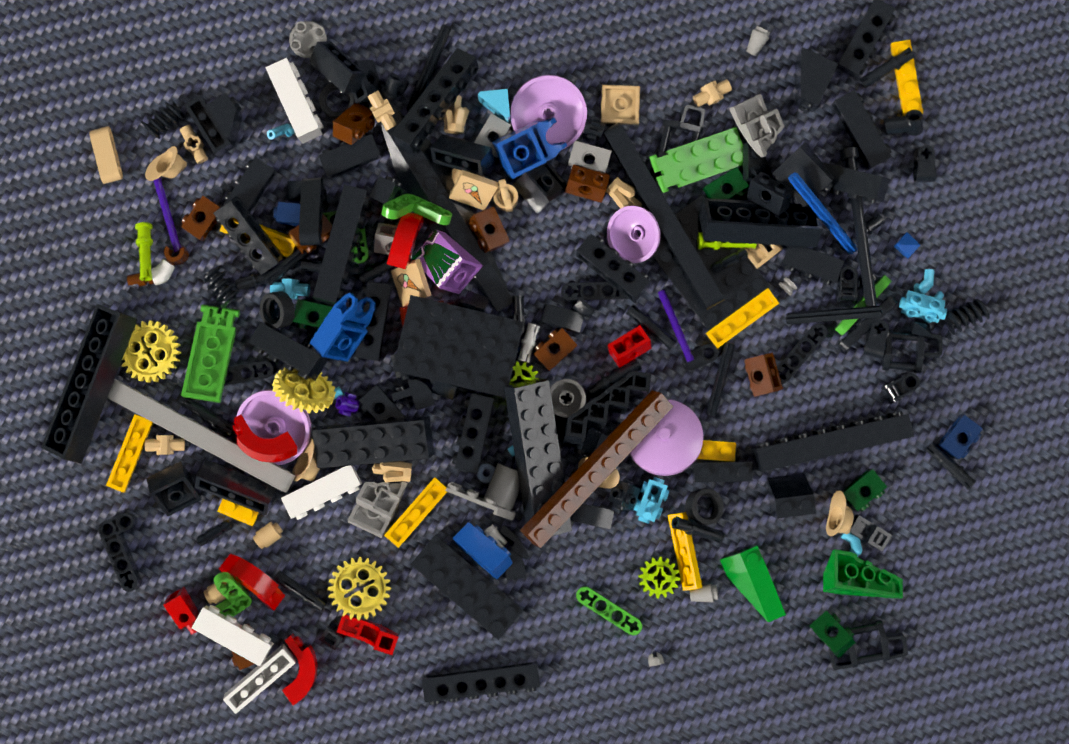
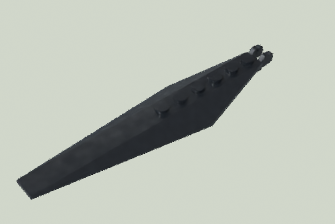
[380,95,513,312]

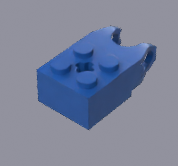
[492,117,567,179]
[310,293,375,362]

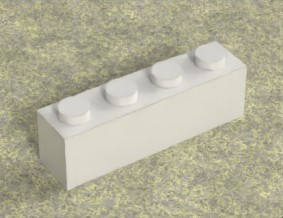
[281,465,362,520]
[192,605,274,666]
[223,644,296,714]

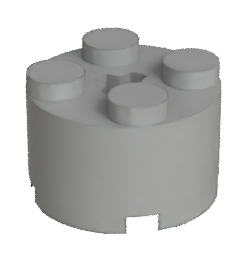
[550,379,586,418]

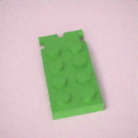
[649,127,743,193]
[181,304,240,403]

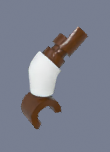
[127,246,189,287]

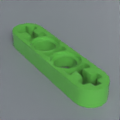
[835,274,892,336]
[576,586,642,635]

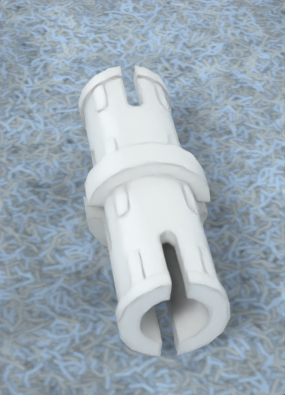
[518,323,540,363]

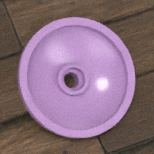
[607,206,660,263]

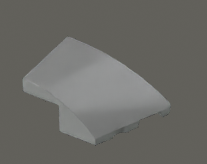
[729,94,784,157]
[348,482,407,538]

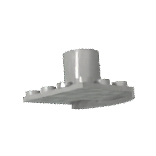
[445,463,520,520]

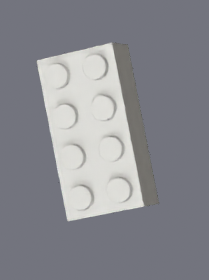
[265,58,324,144]

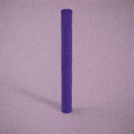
[153,178,181,253]
[658,290,694,362]

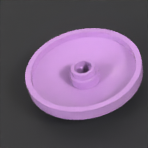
[510,75,587,150]
[237,389,312,465]
[629,399,703,476]

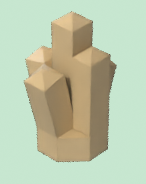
[443,95,469,134]
[606,177,642,209]
[372,461,412,482]

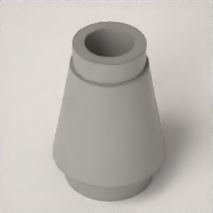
[746,26,770,56]
[690,583,719,602]

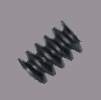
[141,98,185,139]
[203,265,242,309]
[945,299,990,335]

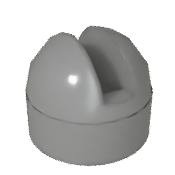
[648,652,664,667]

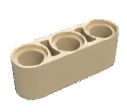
[89,126,123,184]

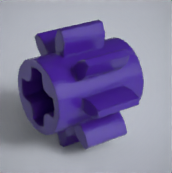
[335,392,359,417]

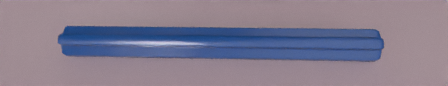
[788,172,857,254]

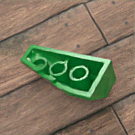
[719,544,786,623]
[823,549,903,599]

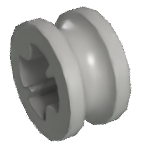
[779,277,798,296]

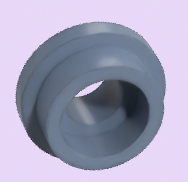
[477,464,495,483]

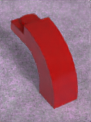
[387,213,424,270]
[233,414,297,462]
[219,554,285,611]
[337,614,399,655]
[282,634,318,706]

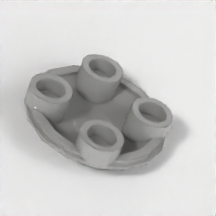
[289,21,327,58]

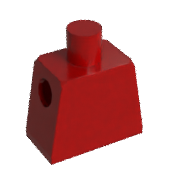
[163,587,200,634]

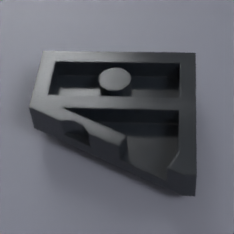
[743,142,773,182]

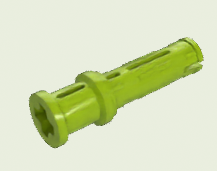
[135,222,153,281]
[697,232,757,250]

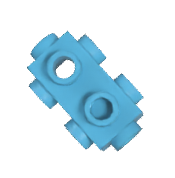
[899,290,947,323]
[633,477,669,524]

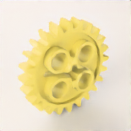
[121,320,181,383]
[272,368,336,413]
[328,557,391,621]

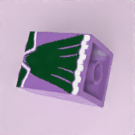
[412,230,483,294]

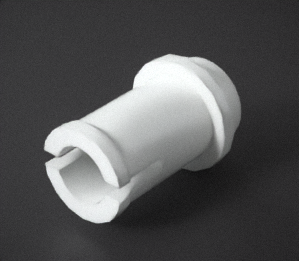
[484,524,508,548]

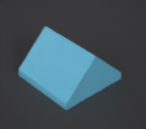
[478,89,511,124]

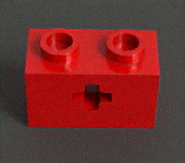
[608,325,652,368]

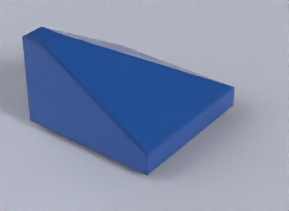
[894,232,920,259]

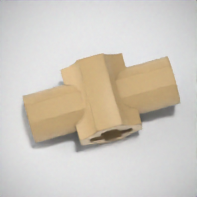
[692,79,732,107]
[368,91,397,131]
[180,125,208,164]
[145,435,185,455]

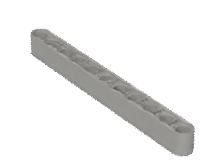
[107,379,296,493]

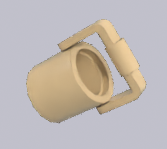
[493,179,518,212]

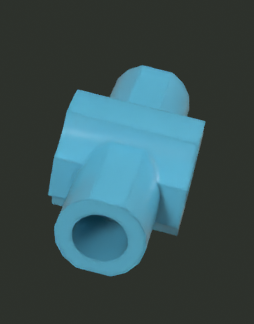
[270,279,310,299]

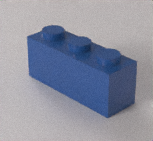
[453,522,513,579]

